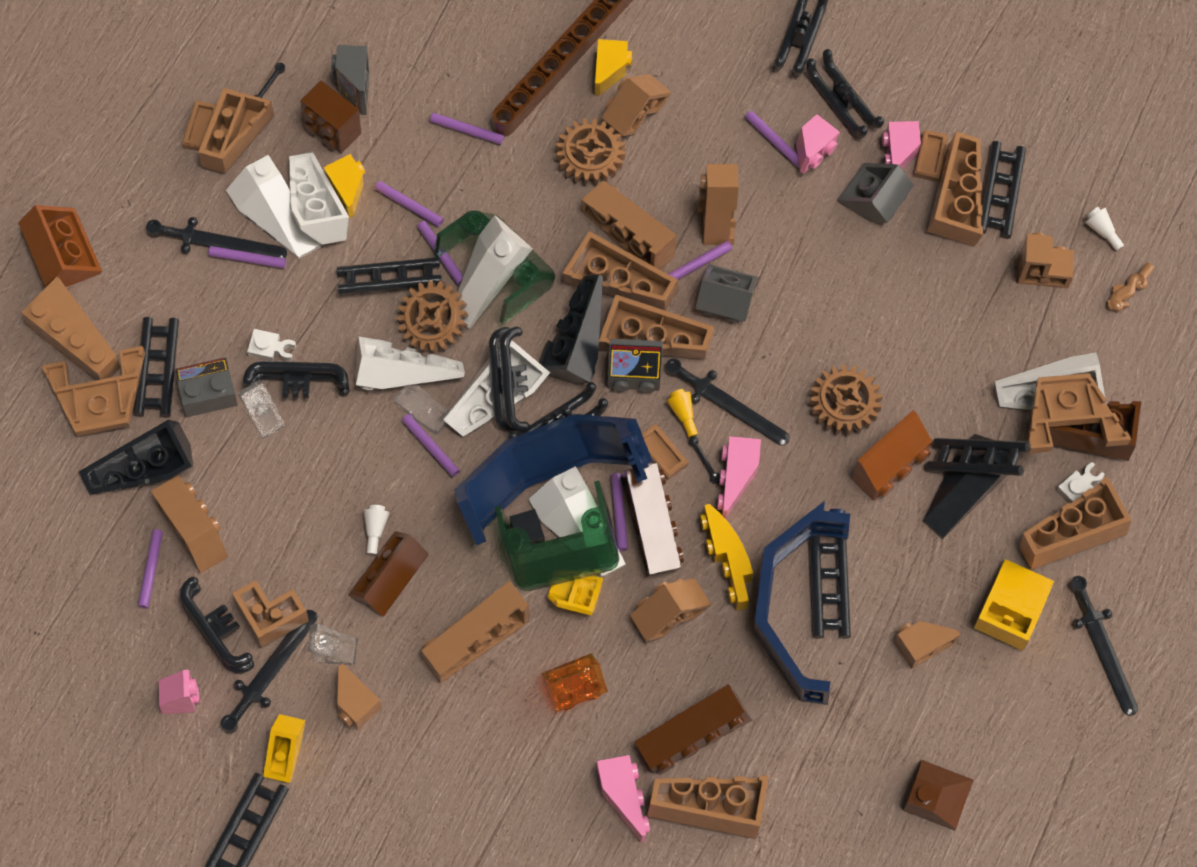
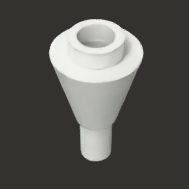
[1085,207,1124,251]
[363,505,390,555]

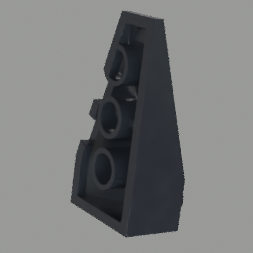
[539,274,603,383]
[78,420,193,495]
[923,434,1009,539]

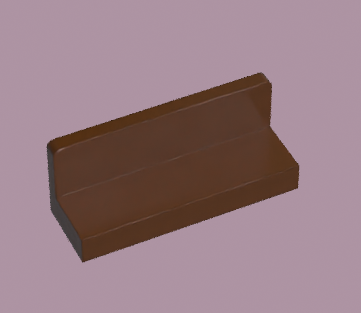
[349,531,428,616]

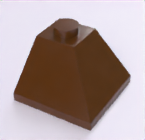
[903,760,973,831]

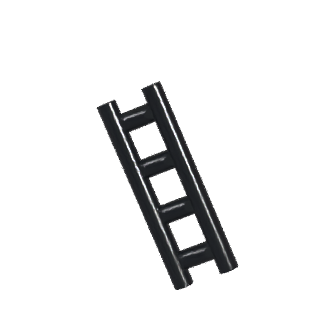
[981,141,1026,239]
[337,257,442,295]
[133,317,179,418]
[926,438,1031,476]
[809,536,851,639]
[205,772,289,867]

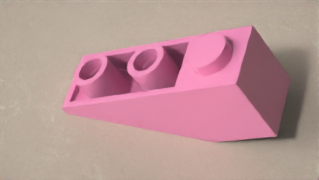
[717,436,761,519]
[596,755,650,842]

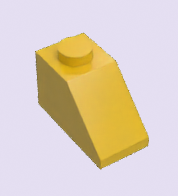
[595,39,632,96]
[324,154,365,218]
[263,714,306,783]

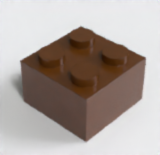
[300,80,361,154]

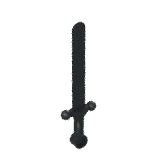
[146,217,287,258]
[665,358,790,445]
[1069,576,1138,716]
[221,610,318,734]

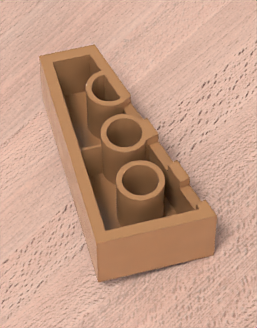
[927,131,983,247]
[581,180,677,270]
[562,231,679,311]
[21,276,120,381]
[599,295,714,359]
[1019,477,1132,570]
[421,581,529,683]
[647,776,769,839]

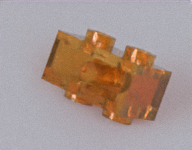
[541,653,608,712]

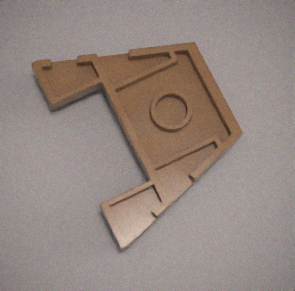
[42,346,145,436]
[1028,373,1131,454]

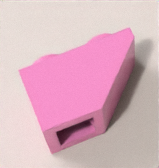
[796,115,840,174]
[882,121,921,170]
[159,670,200,714]

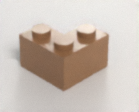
[601,74,672,136]
[1018,233,1074,288]
[630,578,712,641]
[232,580,309,648]

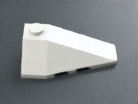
[289,152,349,245]
[226,155,321,259]
[450,216,533,329]
[354,336,465,390]
[443,340,550,437]
[995,352,1106,410]
[528,466,626,578]

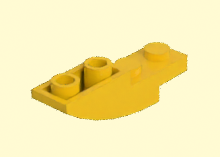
[700,504,753,611]

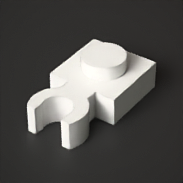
[247,329,296,362]
[1056,462,1105,503]

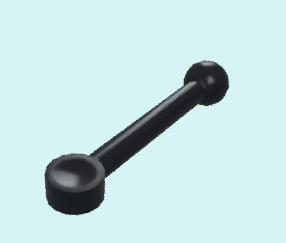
[254,63,285,98]
[688,436,720,484]

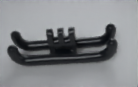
[774,0,829,76]
[806,49,884,138]
[489,327,530,432]
[243,361,350,399]
[508,382,608,440]
[180,576,254,673]

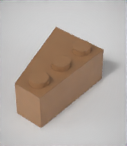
[198,88,274,173]
[697,164,739,245]
[151,475,228,574]

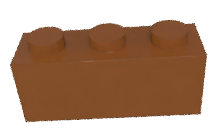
[18,205,102,287]
[851,410,932,501]

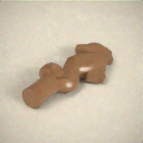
[1107,262,1155,311]

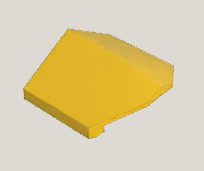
[547,569,604,616]

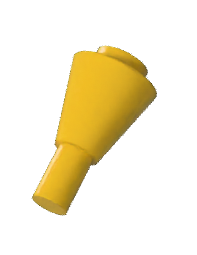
[666,389,698,438]

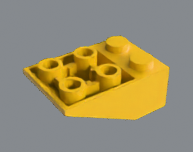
[974,559,1054,651]

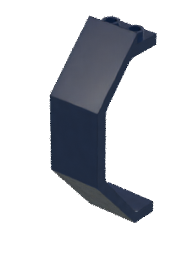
[454,414,653,545]
[755,501,851,705]

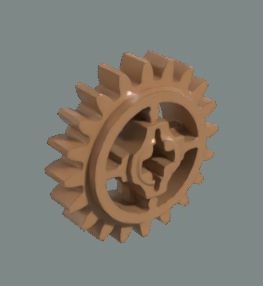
[556,118,625,185]
[397,280,469,353]
[810,364,883,435]

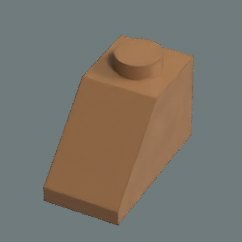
[894,621,961,669]
[337,663,381,730]

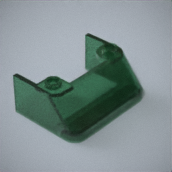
[434,210,555,324]
[495,481,620,591]

